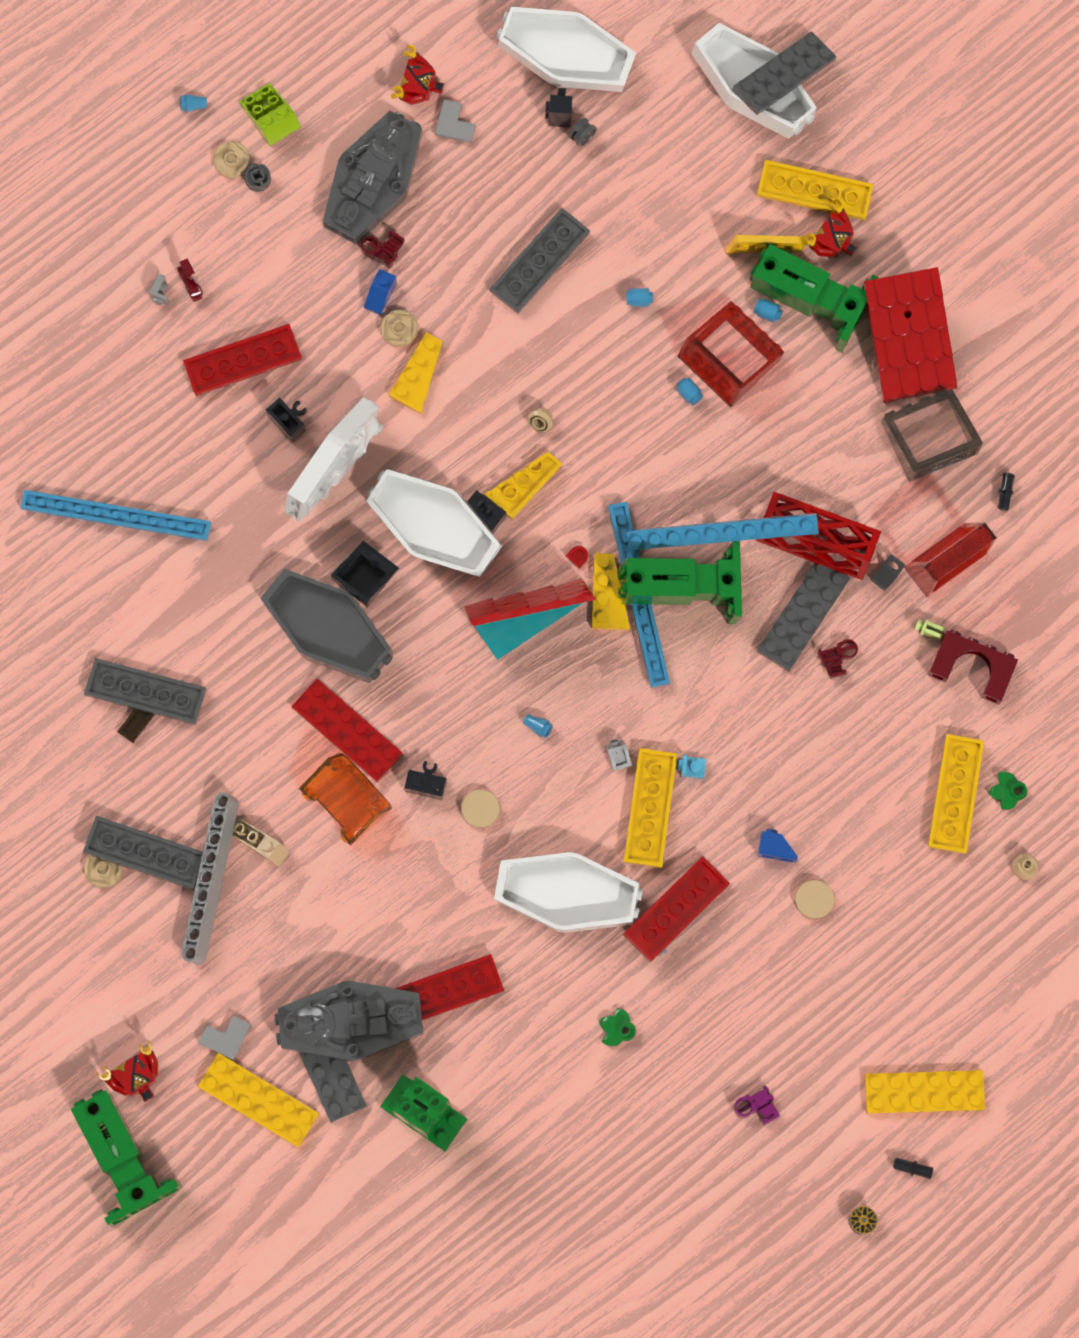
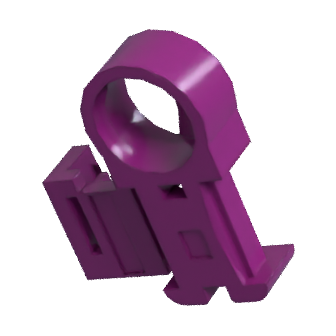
[734,1085,780,1126]

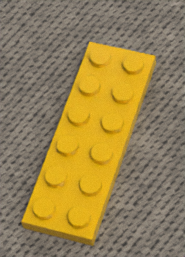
[757,160,874,221]
[928,734,984,854]
[624,748,678,868]
[198,1053,319,1148]
[865,1070,985,1114]

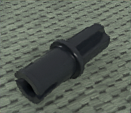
[998,473,1015,511]
[893,1158,933,1179]

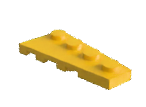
[725,235,808,254]
[389,332,443,414]
[484,452,562,520]
[592,553,630,630]

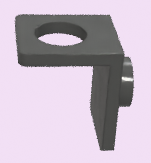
[870,554,905,591]

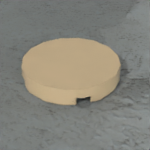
[213,142,251,179]
[380,310,418,347]
[461,789,500,828]
[84,856,123,889]
[795,880,834,919]

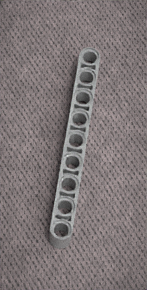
[182,792,239,965]

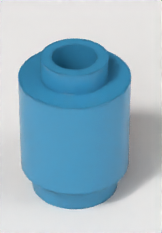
[626,288,653,307]
[754,299,783,323]
[676,378,704,406]

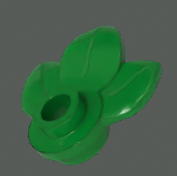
[988,772,1028,810]
[599,1008,636,1046]

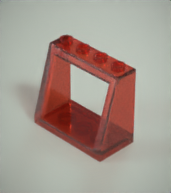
[677,301,784,408]
[904,523,997,597]

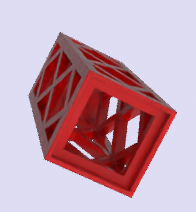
[755,491,882,581]

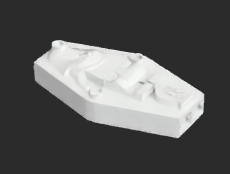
[496,7,636,92]
[691,23,817,139]
[284,397,384,522]
[366,469,503,577]
[494,852,643,933]

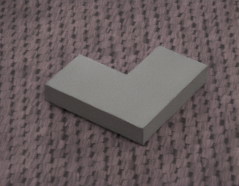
[435,99,476,144]
[198,1016,251,1060]

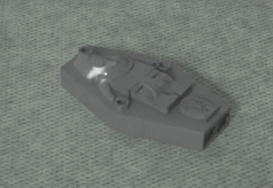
[323,111,423,244]
[261,569,393,683]
[274,981,423,1062]

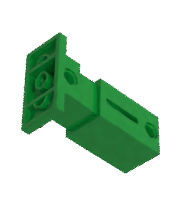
[749,244,879,353]
[618,541,742,624]
[380,1074,468,1152]
[71,1089,183,1227]

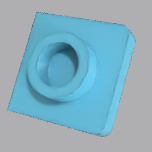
[678,755,706,779]

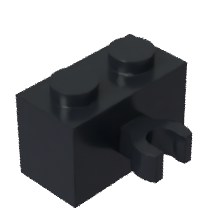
[545,88,573,127]
[265,397,307,443]
[467,490,507,534]
[404,761,447,800]

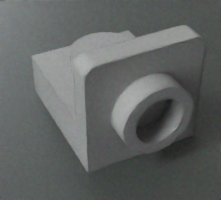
[149,273,169,306]
[605,739,632,771]

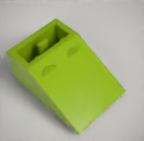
[239,83,301,146]

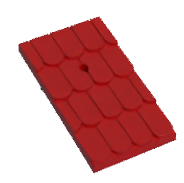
[864,267,957,403]
[464,579,596,660]

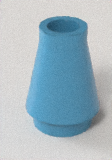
[180,94,207,112]
[523,714,553,738]

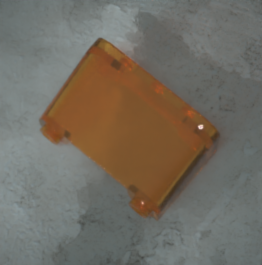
[299,753,392,845]

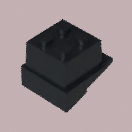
[331,541,399,608]

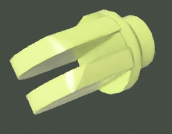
[915,619,946,640]

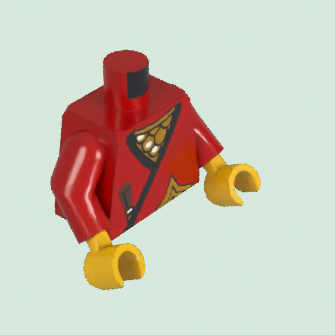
[391,45,445,105]
[802,199,858,258]
[97,1040,158,1102]

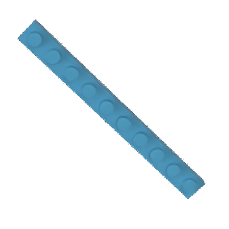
[20,490,212,541]
[608,502,670,688]
[626,513,819,551]

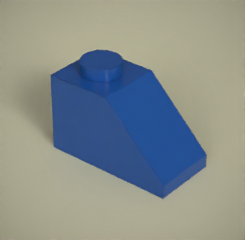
[364,269,397,316]
[757,829,798,863]

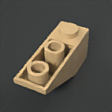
[232,818,290,867]

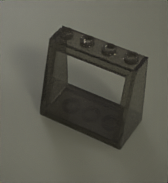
[881,389,983,483]

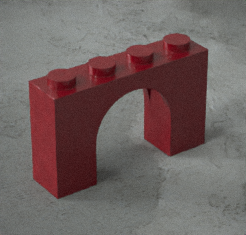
[928,630,1018,705]

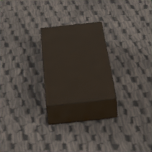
[117,709,155,744]

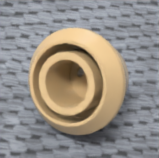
[528,408,553,432]
[1012,854,1039,880]

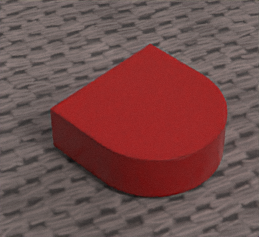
[565,546,588,569]

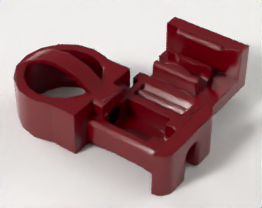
[361,230,405,269]
[177,258,203,302]
[818,639,858,679]

